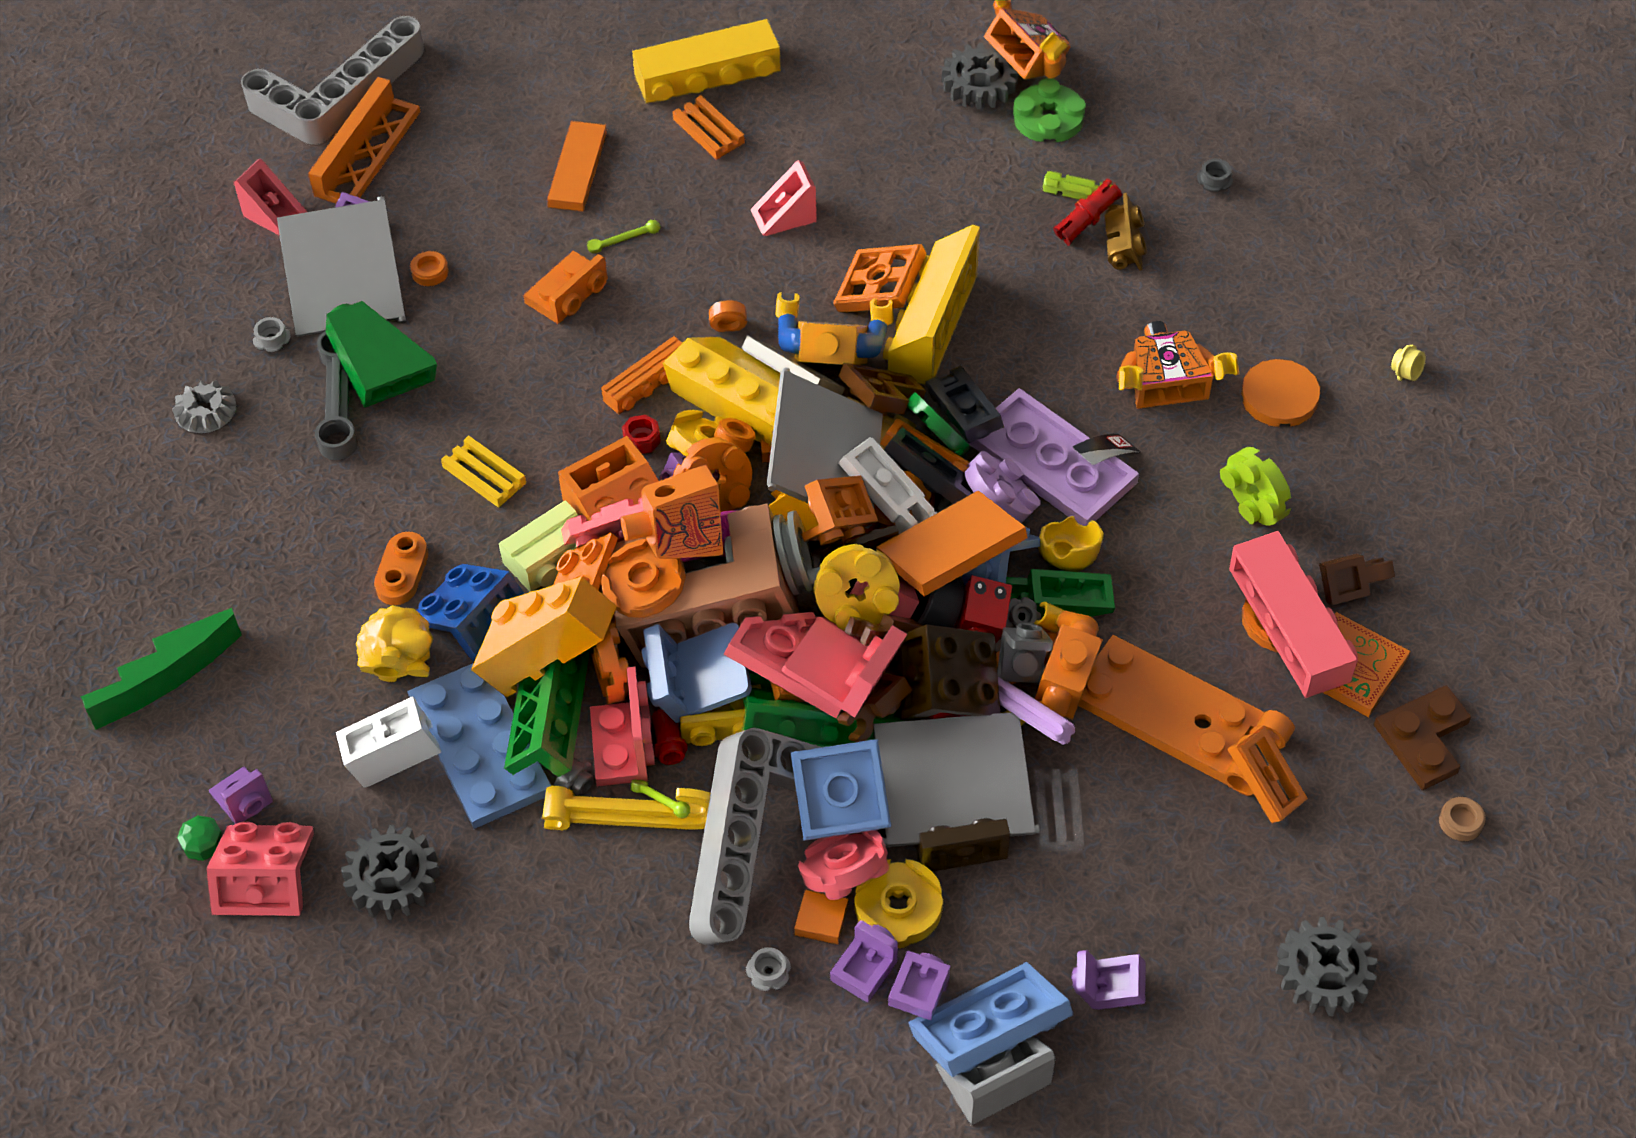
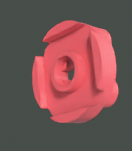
[798,830,889,900]

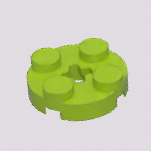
[1220,447,1291,526]

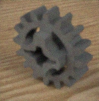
[941,43,1019,109]
[341,825,440,920]
[1275,917,1378,1016]

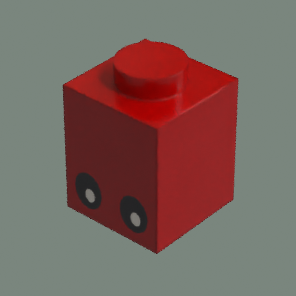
[956,575,1012,645]

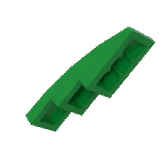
[955,569,1115,626]
[81,608,242,730]

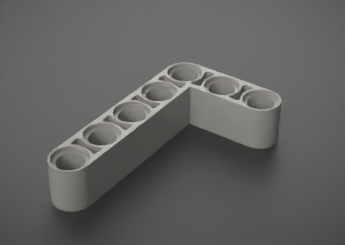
[241,16,425,145]
[689,728,822,945]

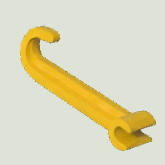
[542,786,711,830]

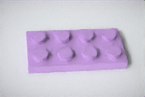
[966,388,1139,526]

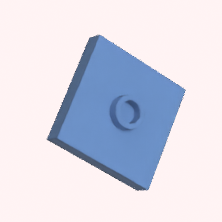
[791,739,891,841]

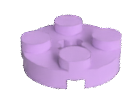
[965,451,1040,523]

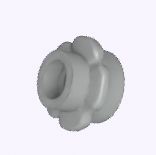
[253,317,290,352]
[746,947,791,991]

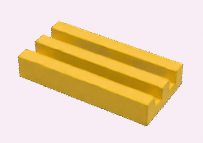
[441,436,526,508]

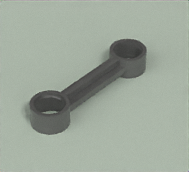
[315,331,358,460]

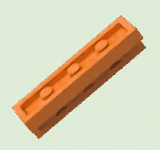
[308,77,420,204]

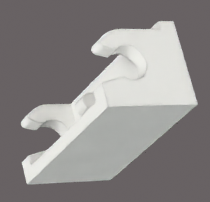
[336,696,441,788]

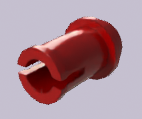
[651,709,687,765]

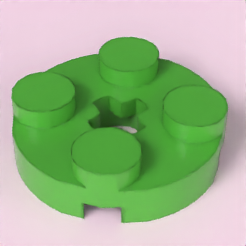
[1013,78,1086,142]

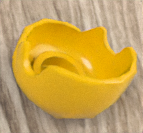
[1038,516,1104,572]

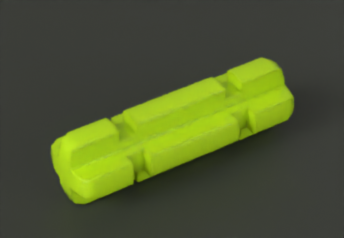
[1043,171,1112,200]

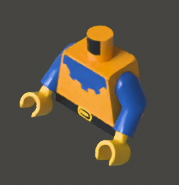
[775,292,894,365]

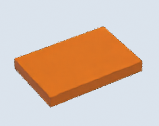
[877,490,1028,596]

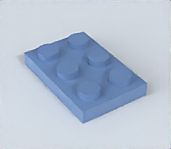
[909,962,1073,1077]

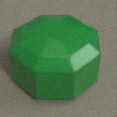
[177,815,223,861]

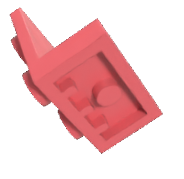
[782,617,907,717]
[590,667,655,787]
[206,822,314,916]

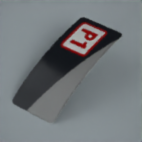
[1073,433,1140,465]

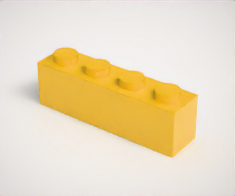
[632,19,781,103]

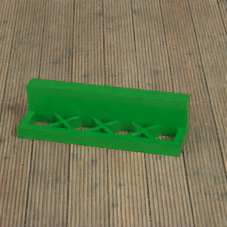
[504,648,590,777]
[742,688,904,747]

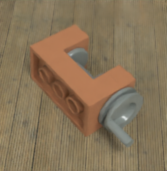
[611,503,820,668]

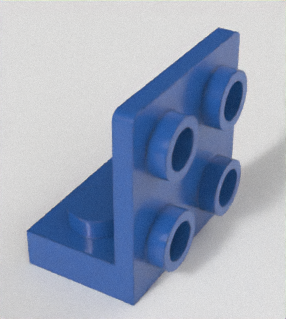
[417,564,525,661]

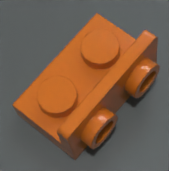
[523,250,608,324]
[801,475,878,546]

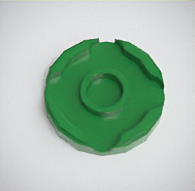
[907,392,971,457]

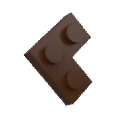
[839,362,926,416]
[1374,685,1471,791]

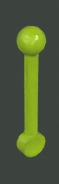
[587,220,660,253]
[630,780,691,818]

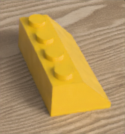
[883,225,980,384]
[663,337,780,446]

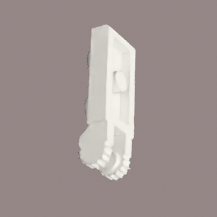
[838,437,937,534]

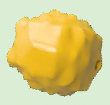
[356,605,433,682]

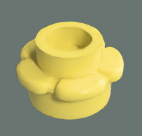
[1391,345,1426,381]

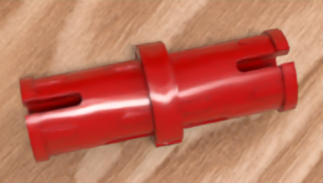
[1053,179,1123,245]

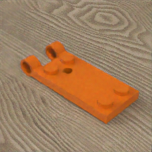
[1078,635,1295,796]

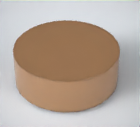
[1439,797,1486,841]

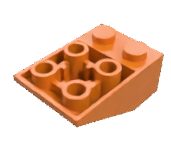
[558,436,659,522]

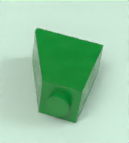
[325,301,437,408]

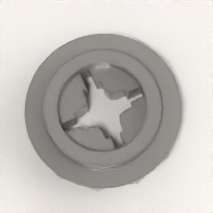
[172,379,236,433]

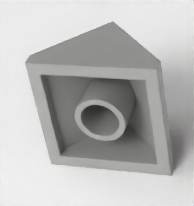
[935,1036,1055,1125]

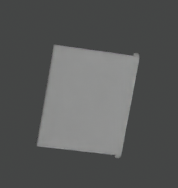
[277,196,406,337]
[767,368,883,529]
[873,713,1040,847]

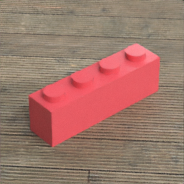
[1229,531,1358,698]

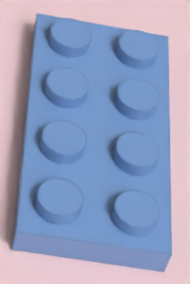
[407,663,551,829]

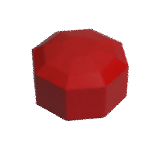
[622,415,661,454]

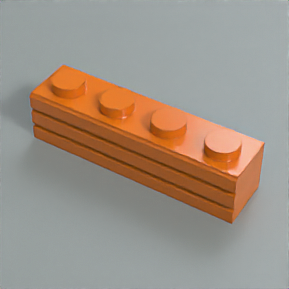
[601,336,682,415]

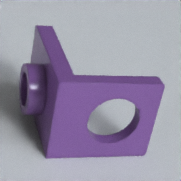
[209,767,273,824]

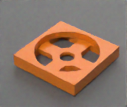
[833,244,927,312]

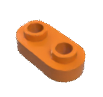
[374,532,429,605]

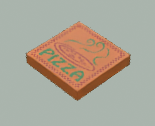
[1322,612,1410,718]

